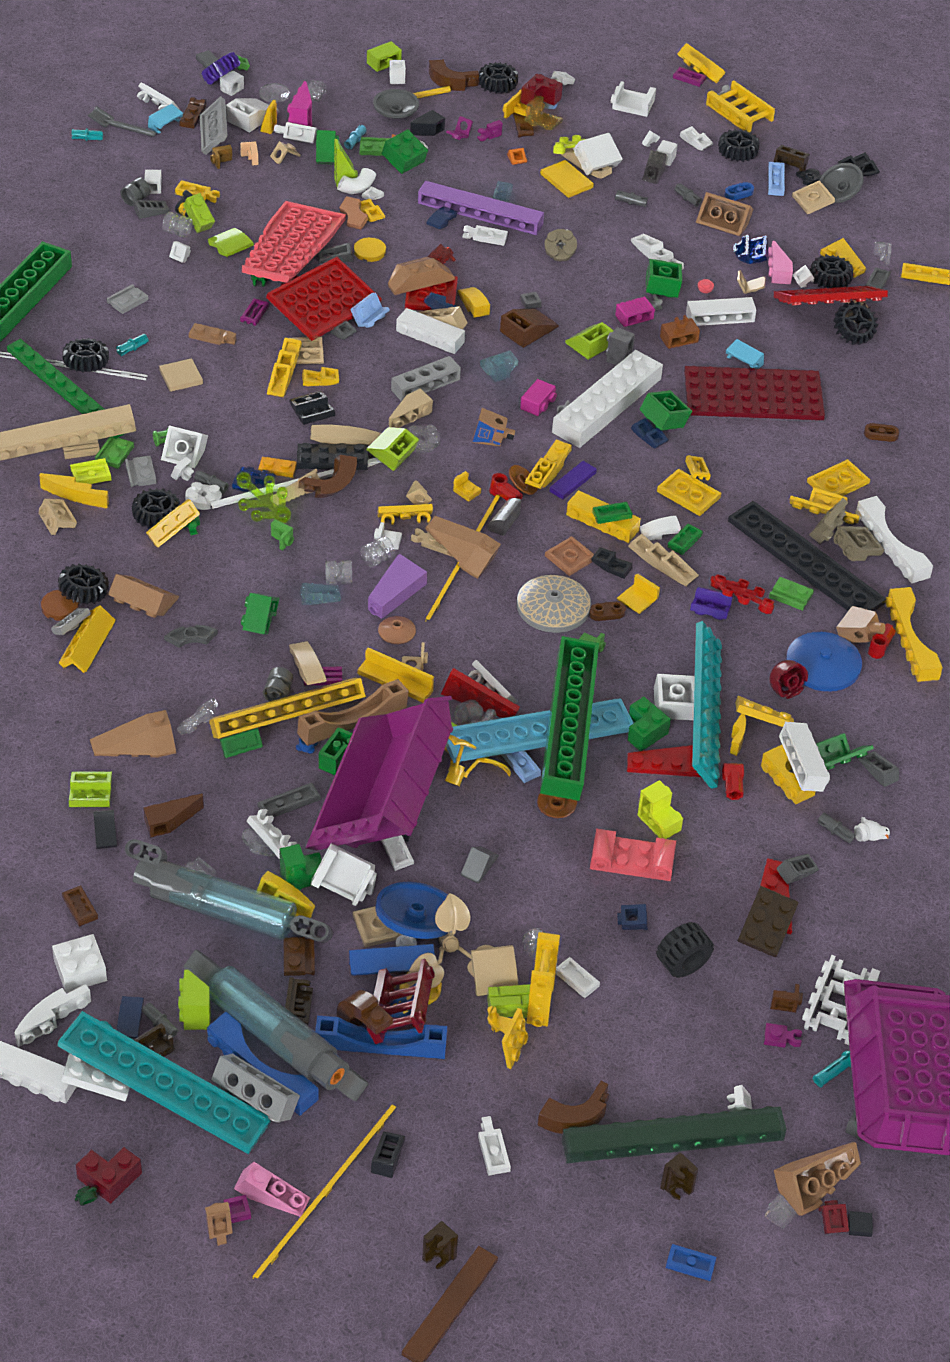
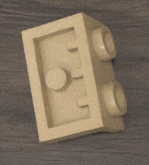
[39,499,77,535]

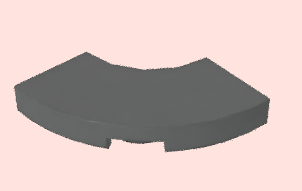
[164,625,218,648]

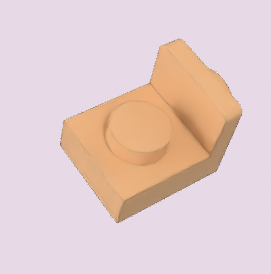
[240,142,258,165]

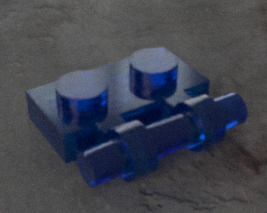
[232,466,276,496]

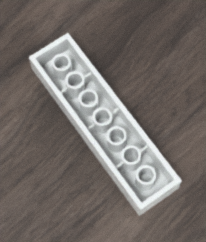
[552,350,663,448]

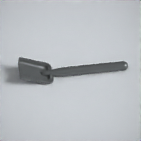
[88,106,156,137]

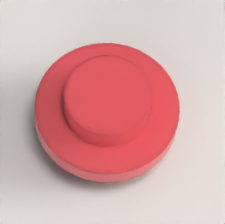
[698,279,714,293]

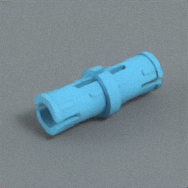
[344,125,367,149]

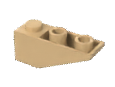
[389,389,433,428]

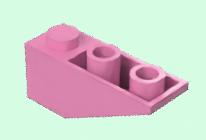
[768,241,793,284]
[234,1162,310,1217]

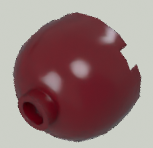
[769,660,808,699]

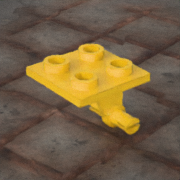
[487,1006,528,1069]

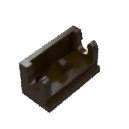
[774,145,810,172]
[284,977,313,1025]
[134,1023,175,1057]
[660,1152,698,1200]
[422,1221,458,1269]

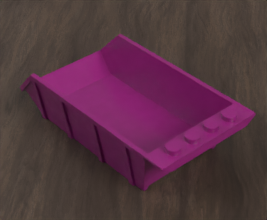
[305,696,454,851]
[843,979,950,1155]

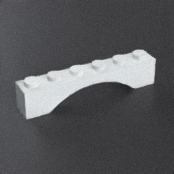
[855,496,933,584]

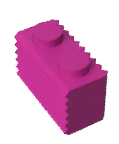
[615,296,655,327]
[520,379,557,416]

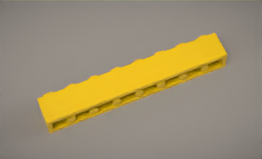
[209,678,366,739]

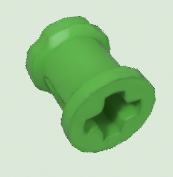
[152,428,168,447]

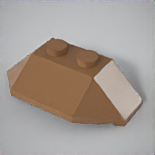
[388,257,455,295]

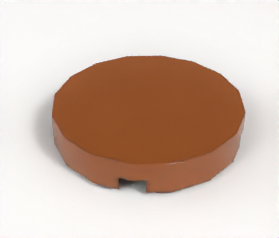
[41,590,79,621]

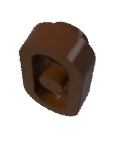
[864,423,899,442]
[589,601,626,621]

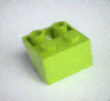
[565,322,614,360]
[367,427,419,471]
[178,970,211,1030]

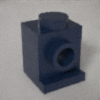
[617,904,648,930]

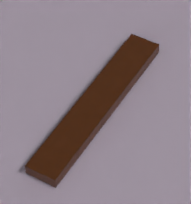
[402,1246,498,1362]

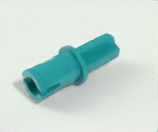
[71,128,103,141]
[116,334,149,356]

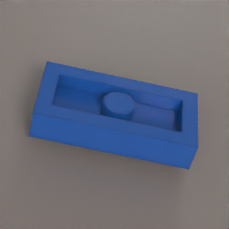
[666,1244,717,1281]

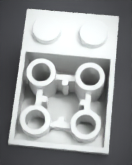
[226,98,280,133]

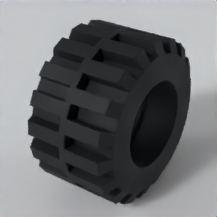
[656,922,714,978]

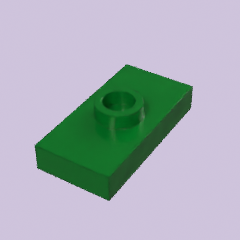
[592,502,633,524]
[667,523,703,555]
[220,728,263,758]

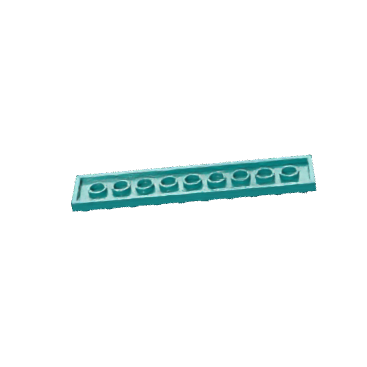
[692,621,722,789]
[57,1011,271,1154]

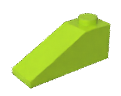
[334,139,358,187]

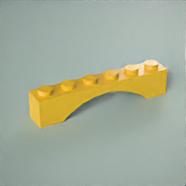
[886,587,943,682]

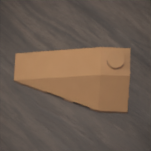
[425,516,501,579]
[90,710,176,757]
[774,1142,861,1216]

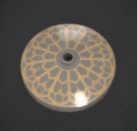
[517,575,591,633]

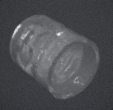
[162,211,193,238]
[360,536,395,568]
[325,560,352,585]

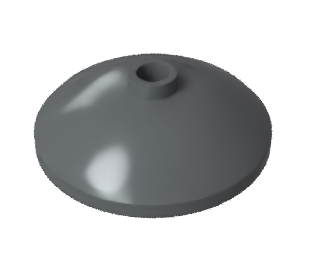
[373,89,419,119]
[820,163,864,203]

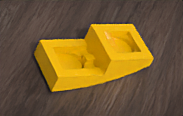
[360,199,385,222]
[302,367,339,386]
[730,713,746,756]

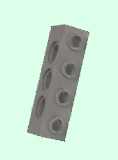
[391,356,461,402]
[211,1054,300,1123]

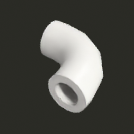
[337,168,376,194]

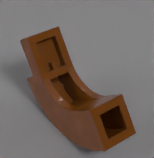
[429,59,479,91]
[298,455,357,498]
[337,990,393,1035]
[538,1081,610,1134]

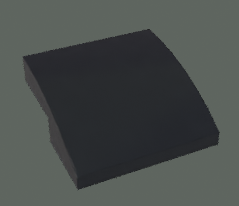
[289,391,336,425]

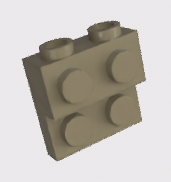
[809,498,848,544]
[833,526,885,561]

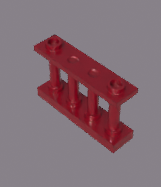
[366,958,435,1044]

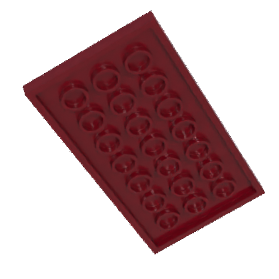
[684,366,825,420]

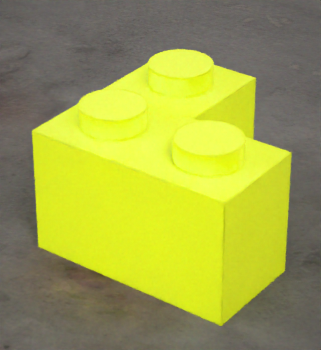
[637,780,683,839]

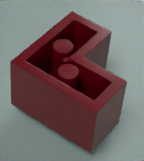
[520,74,563,108]
[76,1147,142,1204]

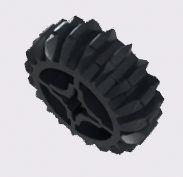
[479,62,518,94]
[718,129,760,162]
[810,254,854,288]
[833,301,878,345]
[63,338,109,373]
[131,487,180,529]
[58,563,109,605]

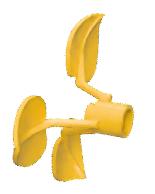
[444,735,511,787]

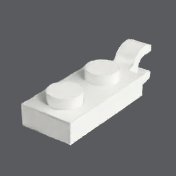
[274,122,317,144]
[463,225,508,246]
[478,1116,511,1176]

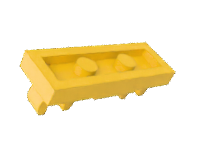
[146,499,200,547]
[377,504,433,525]

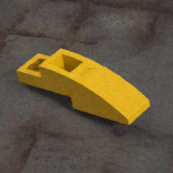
[525,439,572,489]

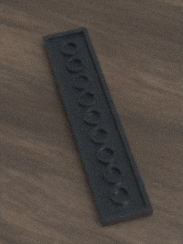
[728,501,886,611]

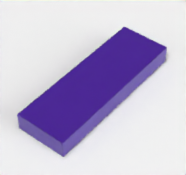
[549,461,597,500]

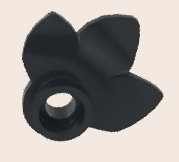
[796,168,822,185]

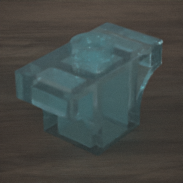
[480,350,518,383]

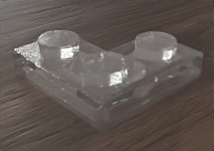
[177,698,218,736]

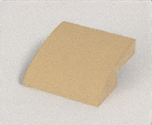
[290,337,324,364]
[471,945,518,996]

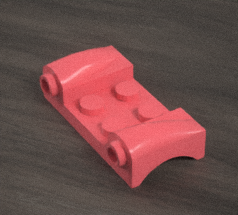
[590,829,676,881]

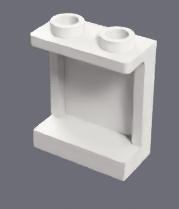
[611,81,656,117]
[573,133,623,175]
[311,843,377,906]

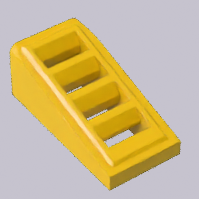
[260,100,277,134]

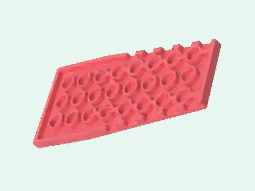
[242,201,346,283]

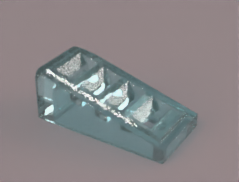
[493,181,513,202]
[299,583,341,605]

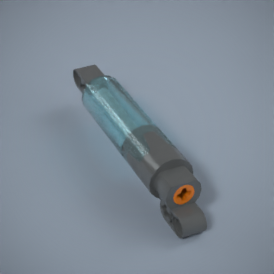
[125,839,333,943]
[183,949,369,1102]

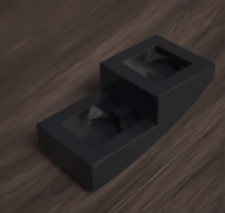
[591,547,632,579]
[93,810,117,849]

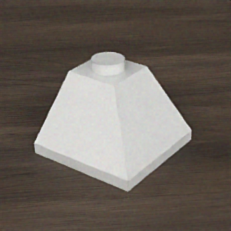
[161,426,208,468]

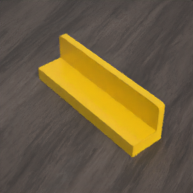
[59,605,115,673]
[357,648,434,703]

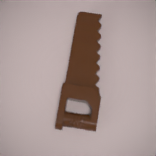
[513,113,534,138]

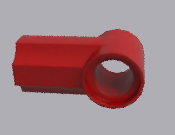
[489,473,523,501]
[868,623,896,659]
[722,763,744,800]

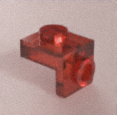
[427,244,456,264]

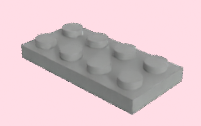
[200,96,227,155]

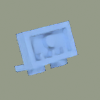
[350,293,390,328]

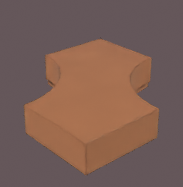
[339,196,368,230]

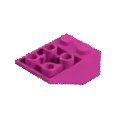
[287,81,312,127]

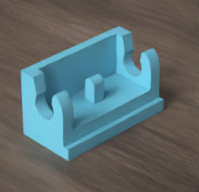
[148,103,183,134]
[726,339,764,369]

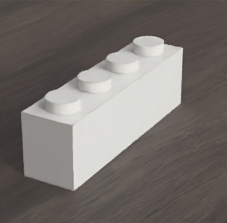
[686,297,756,326]
[396,308,465,354]
[779,722,830,792]
[0,1041,77,1103]

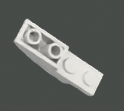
[14,984,91,1047]

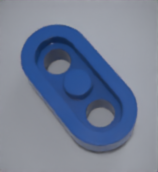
[724,182,754,201]

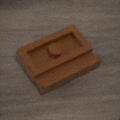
[283,937,315,976]

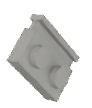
[107,284,148,314]
[125,456,157,487]

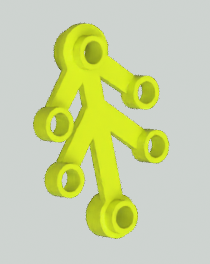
[553,135,585,154]

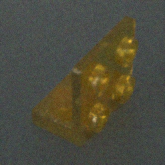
[525,96,563,130]

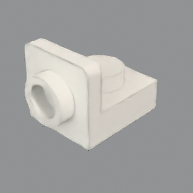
[551,71,575,85]
[374,522,402,550]

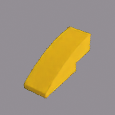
[457,287,490,318]
[256,871,315,918]

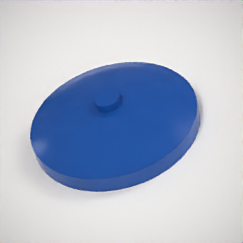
[786,632,862,691]
[375,882,448,939]

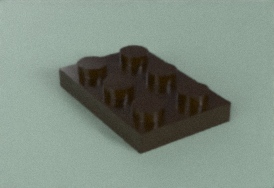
[737,886,799,958]

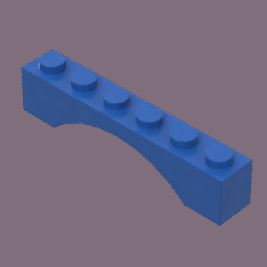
[207,1012,319,1116]
[315,1016,447,1059]

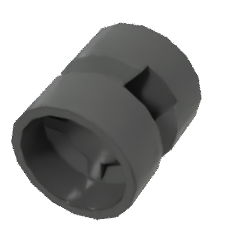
[120,177,151,206]
[263,667,294,702]

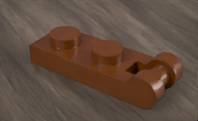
[179,97,207,129]

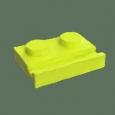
[70,458,111,484]

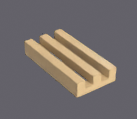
[63,440,100,459]

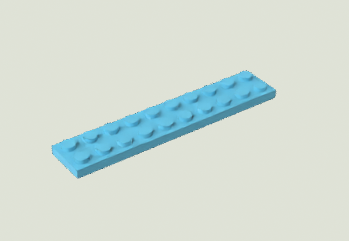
[446,698,633,763]

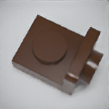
[770,984,803,1013]

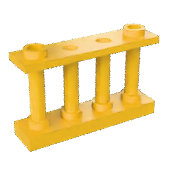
[706,80,775,132]
[526,932,560,1027]

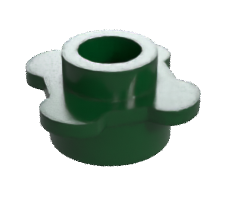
[75,1186,97,1206]

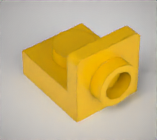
[453,471,481,502]

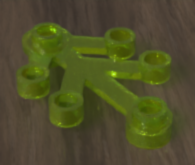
[236,472,291,523]

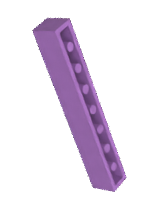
[418,181,544,235]

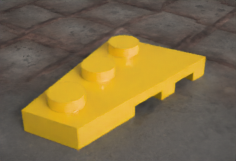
[820,238,866,278]
[735,696,794,727]

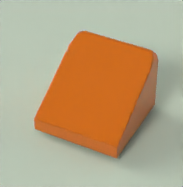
[507,148,527,165]

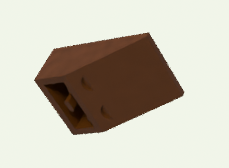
[500,309,559,348]

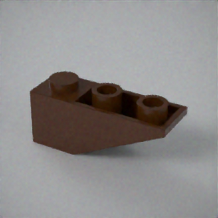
[143,793,204,838]

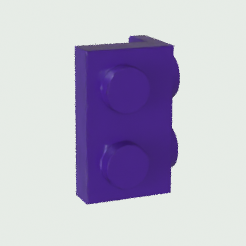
[690,587,733,620]

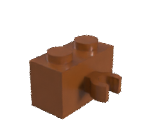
[660,315,700,349]

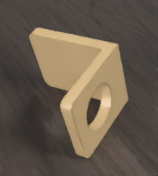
[270,141,301,164]
[737,270,766,294]
[406,480,432,505]
[402,642,428,671]

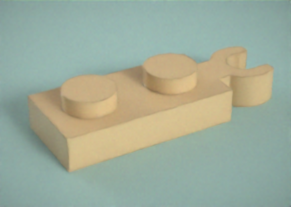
[411,528,453,557]

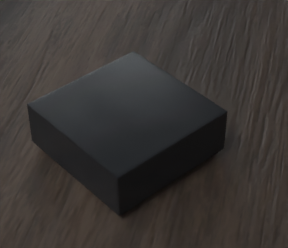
[848,1211,873,1237]

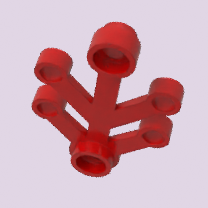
[710,574,775,614]

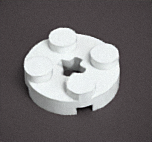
[185,482,222,510]

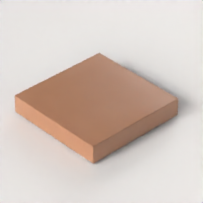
[545,536,594,576]

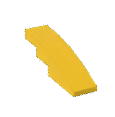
[267,338,302,397]
[39,473,109,508]

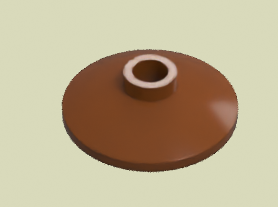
[509,465,538,495]
[537,794,577,818]

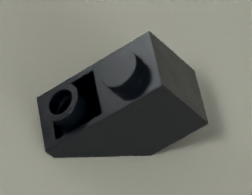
[410,110,445,136]

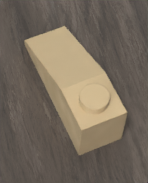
[419,306,467,330]

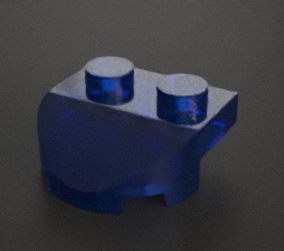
[733,234,768,264]

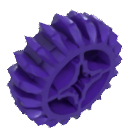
[202,52,241,84]

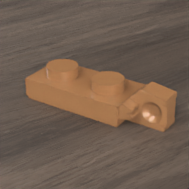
[189,323,237,345]
[205,1202,232,1246]

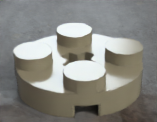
[545,229,577,261]

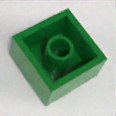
[381,129,428,174]
[646,259,682,298]
[639,390,692,431]

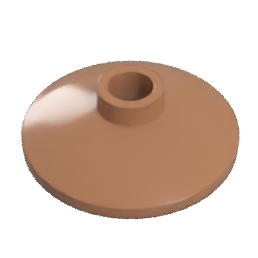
[378,616,416,644]

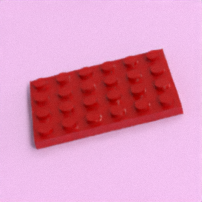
[266,257,382,341]
[774,286,888,305]

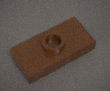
[62,885,98,927]

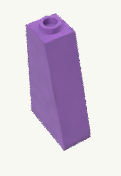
[368,554,427,619]

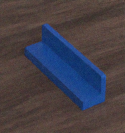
[349,944,435,976]

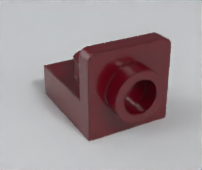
[818,1200,849,1234]

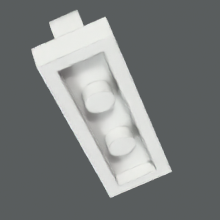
[137,82,179,110]
[468,660,518,704]
[247,809,297,859]

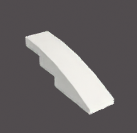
[631,234,684,269]

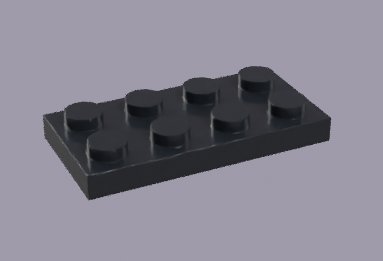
[297,443,368,470]

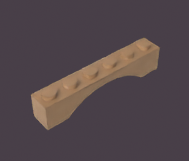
[297,679,409,746]

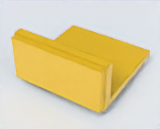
[617,574,660,614]

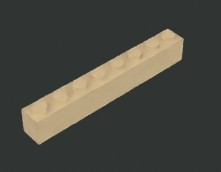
[0,404,136,460]

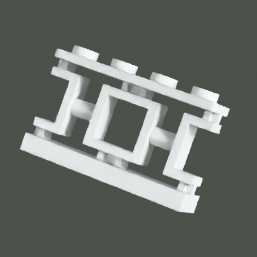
[802,955,880,1045]

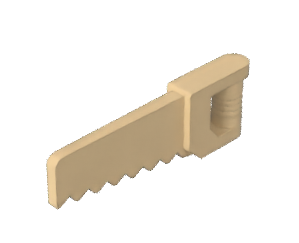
[270,469,320,508]

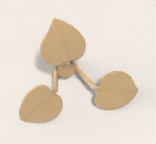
[408,893,493,988]

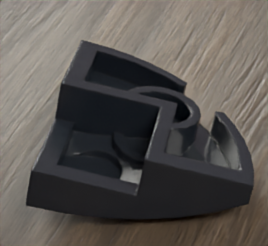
[838,152,880,176]

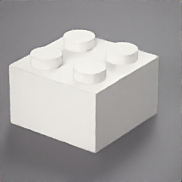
[654,674,695,721]
[52,934,107,993]

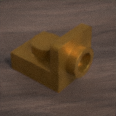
[210,145,232,169]

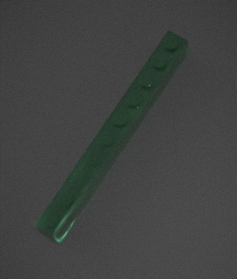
[562,1106,787,1164]

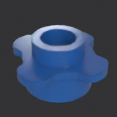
[296,738,318,754]

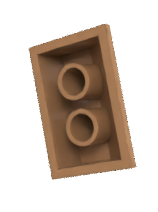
[696,192,754,236]
[108,574,179,618]

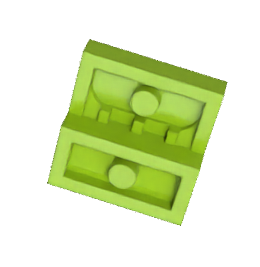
[208,228,254,257]
[69,772,112,807]

